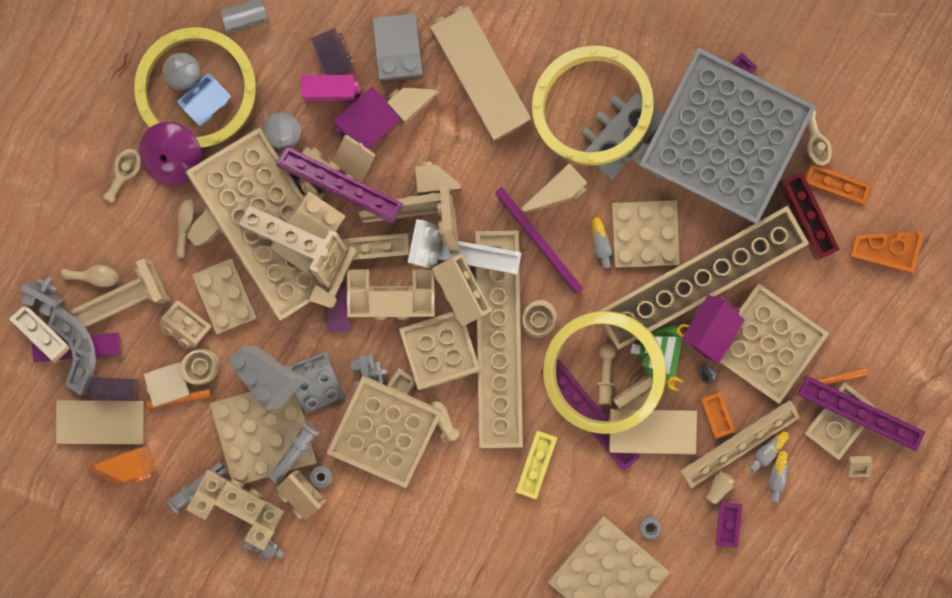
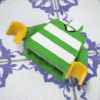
[630,324,690,391]

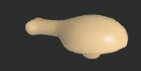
[807,110,832,166]
[103,149,141,203]
[175,199,198,258]
[60,265,119,287]

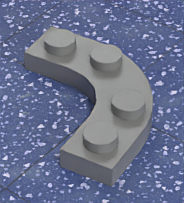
[48,307,96,396]

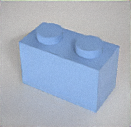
[177,72,231,126]

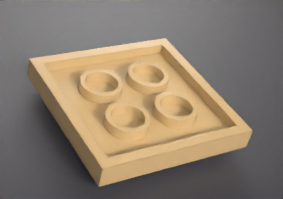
[612,200,680,268]
[399,311,481,391]

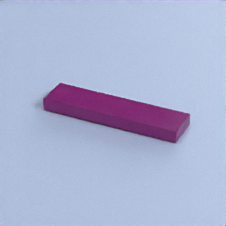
[32,333,121,362]

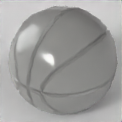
[162,52,200,91]
[263,112,301,150]

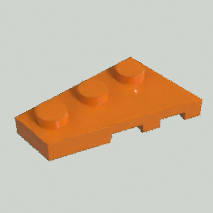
[849,231,925,273]

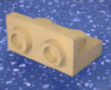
[159,300,211,351]
[612,376,653,409]

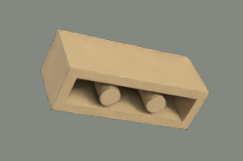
[432,253,491,326]

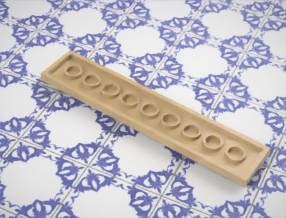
[475,231,523,448]

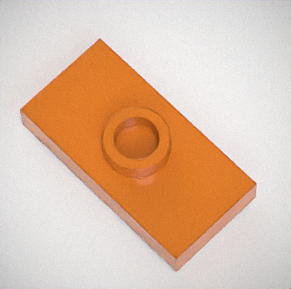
[700,391,735,439]

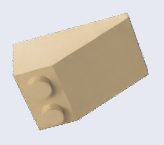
[521,163,587,214]
[269,192,345,273]
[277,469,327,520]

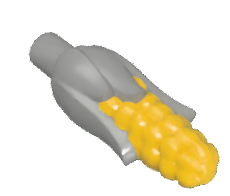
[592,217,612,268]
[749,431,789,473]
[768,451,789,503]

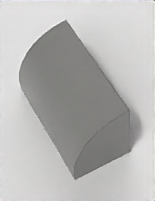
[220,0,269,34]

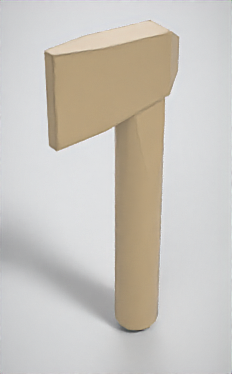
[308,247,356,308]

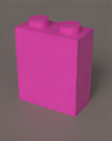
[301,75,360,103]

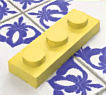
[516,430,557,499]

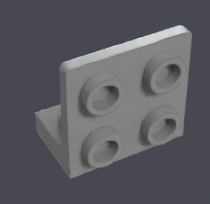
[288,351,345,413]

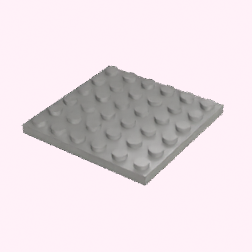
[639,48,816,224]

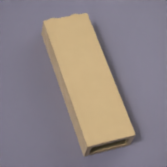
[431,6,531,142]

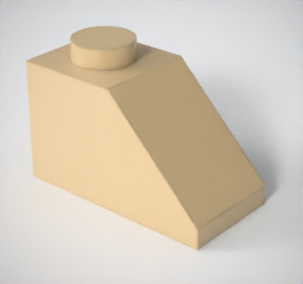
[387,88,437,124]
[415,162,461,194]

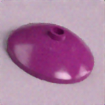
[139,121,202,186]

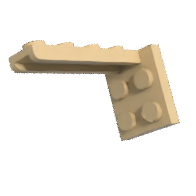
[357,186,459,254]
[239,206,348,288]
[70,258,171,327]

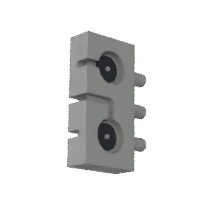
[581,92,664,180]

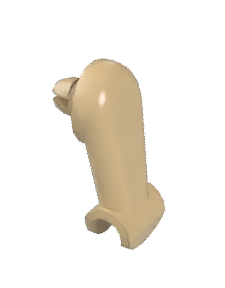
[431,401,460,442]

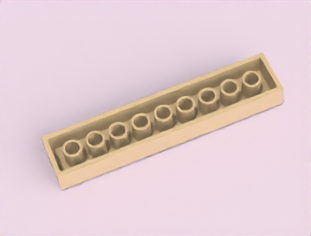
[598,206,809,350]

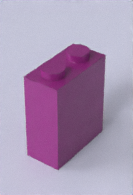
[333,86,402,150]
[682,294,745,364]

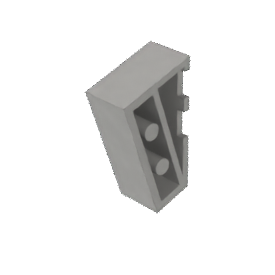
[228,346,306,410]

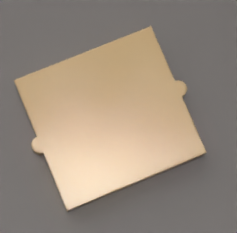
[333,135,376,182]
[144,362,190,408]

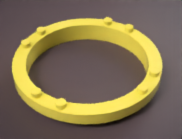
[134,27,256,149]
[532,46,654,165]
[543,311,666,434]

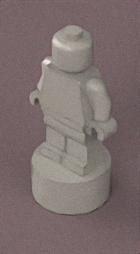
[242,539,284,559]

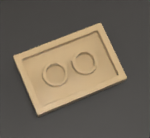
[192,258,257,335]
[804,382,878,460]

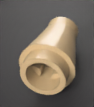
[706,471,735,504]

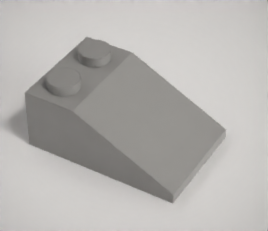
[373,13,423,83]

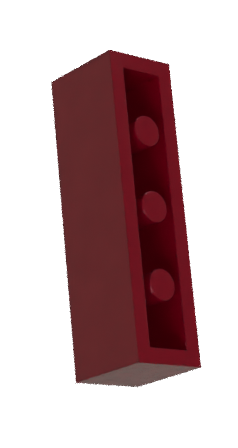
[778,171,840,261]

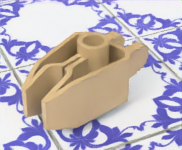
[187,207,223,246]

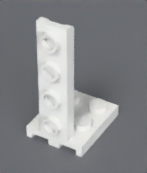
[408,219,522,274]

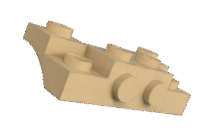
[347,269,435,320]
[186,469,284,551]

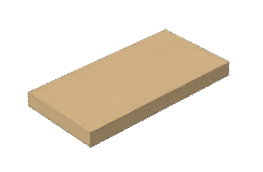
[56,400,145,444]
[609,409,697,454]

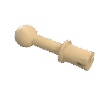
[597,343,617,406]

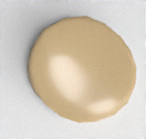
[520,300,557,338]
[180,348,220,385]

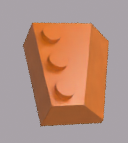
[87,446,157,485]

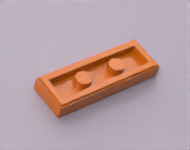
[805,163,872,206]

